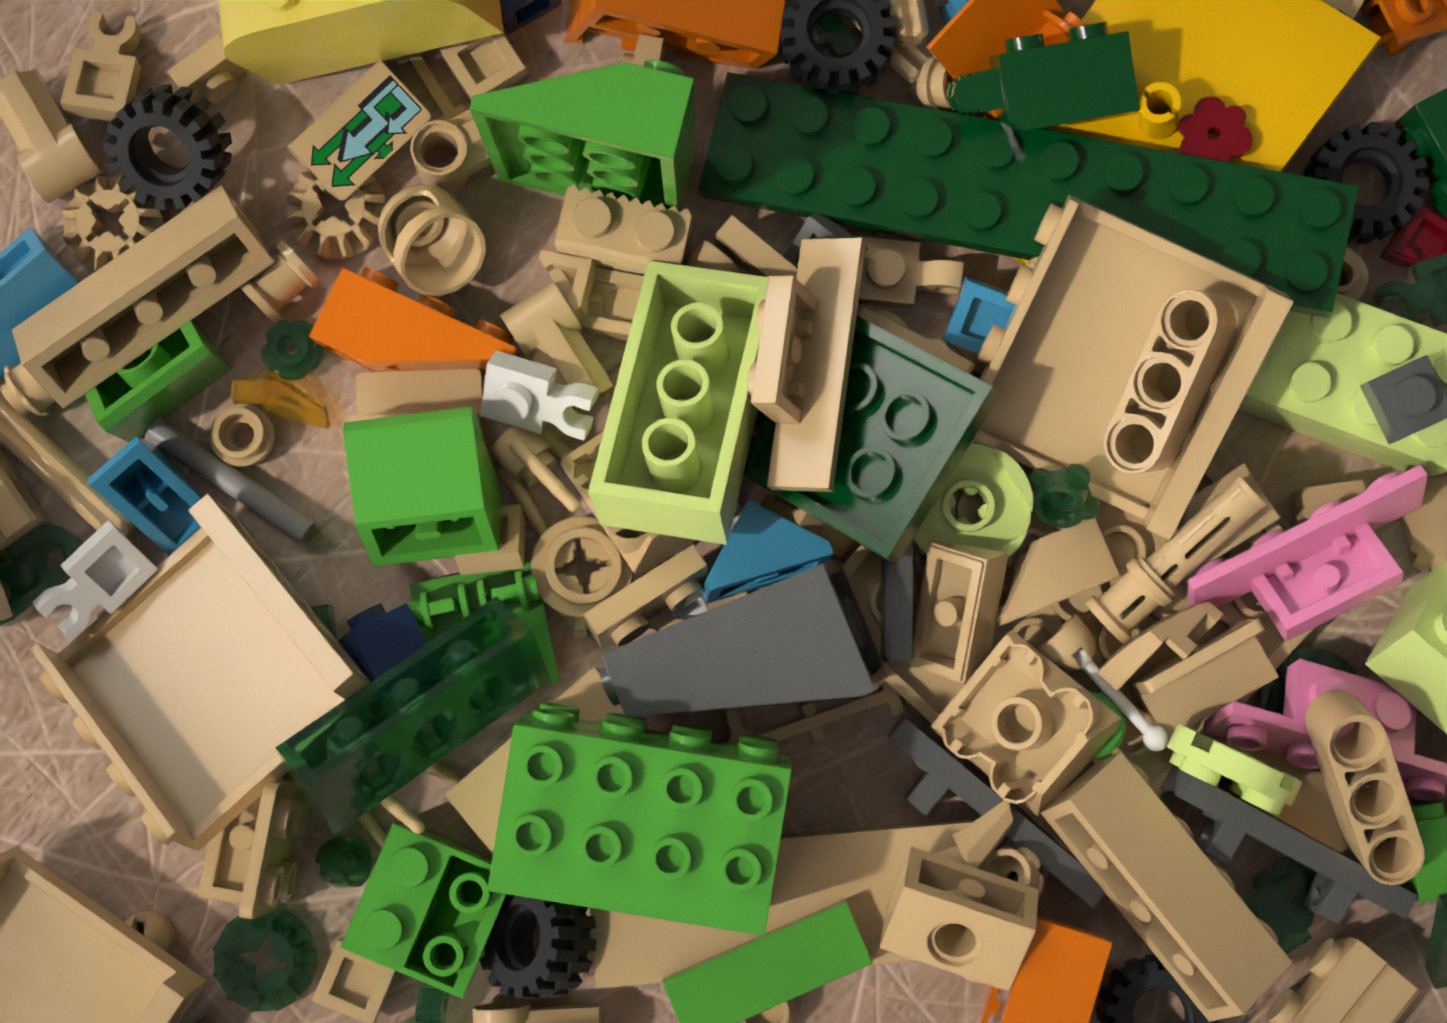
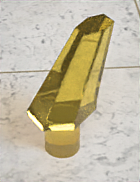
[231,369,330,429]

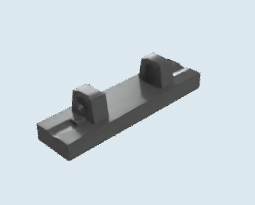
[886,716,1105,908]
[1160,766,1418,924]

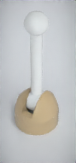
[1037,614,1169,751]

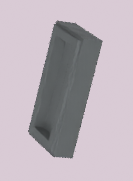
[881,539,913,663]

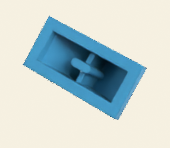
[87,436,204,556]
[702,500,834,604]

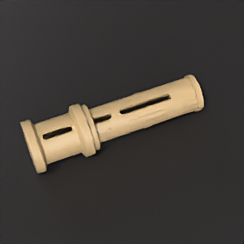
[1085,474,1268,645]

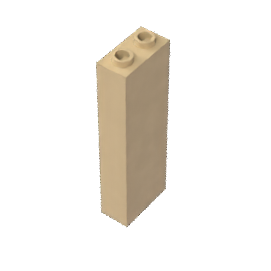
[590,819,975,989]

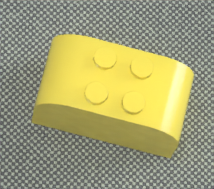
[218,0,504,85]

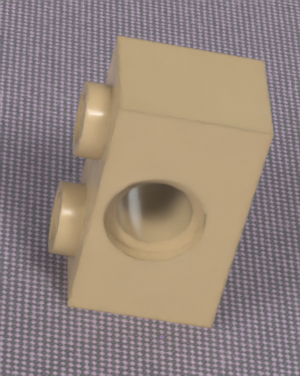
[879,847,1039,992]

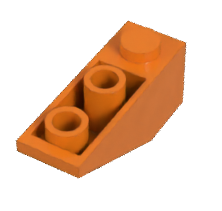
[309,267,522,372]

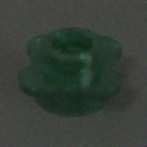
[1028,464,1100,528]

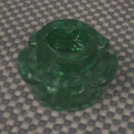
[261,319,324,381]

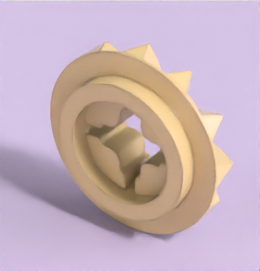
[286,170,387,259]
[61,174,164,271]
[530,517,633,618]

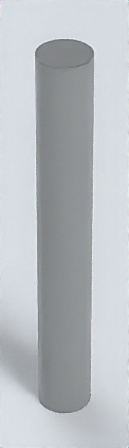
[145,418,316,543]

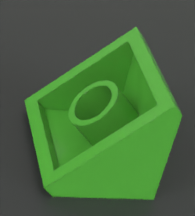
[85,318,233,442]

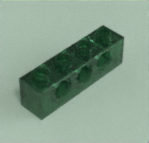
[275,596,552,835]

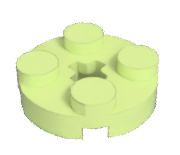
[913,442,1033,558]
[1167,723,1303,816]

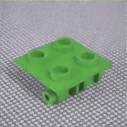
[409,558,560,709]

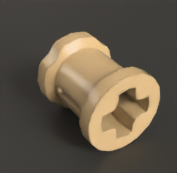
[240,240,321,324]

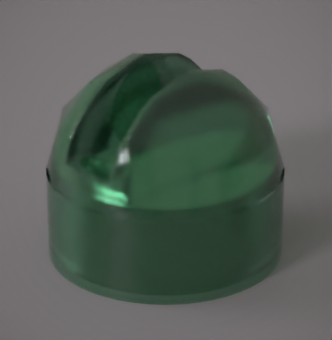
[315,835,372,888]

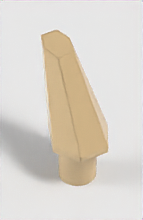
[934,801,1014,870]

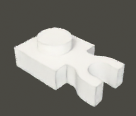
[480,350,598,440]
[32,520,158,641]

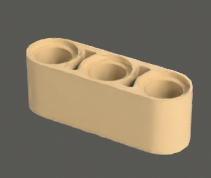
[1103,289,1236,474]
[1305,689,1425,885]

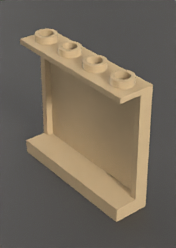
[973,194,1294,540]
[30,493,378,851]
[0,846,207,1023]

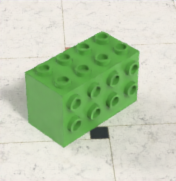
[487,702,792,936]

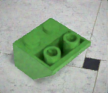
[343,406,502,567]
[340,821,507,999]

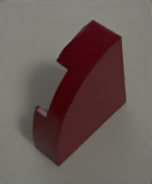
[1380,204,1447,267]

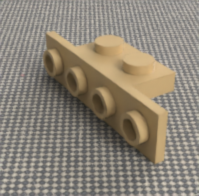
[748,238,866,492]

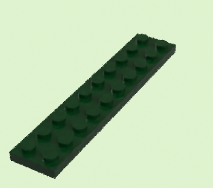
[698,72,1359,318]

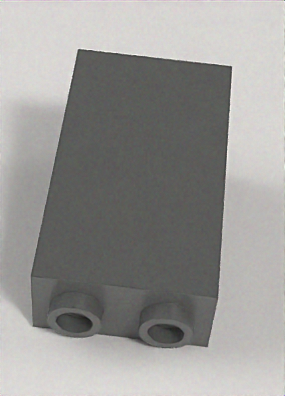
[600,558,888,717]

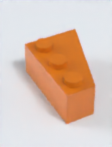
[564,0,785,70]

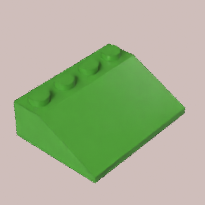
[469,60,697,213]

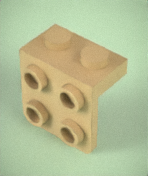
[197,777,310,920]

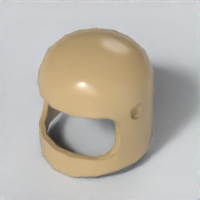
[378,184,486,296]

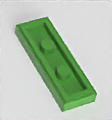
[662,899,873,1023]

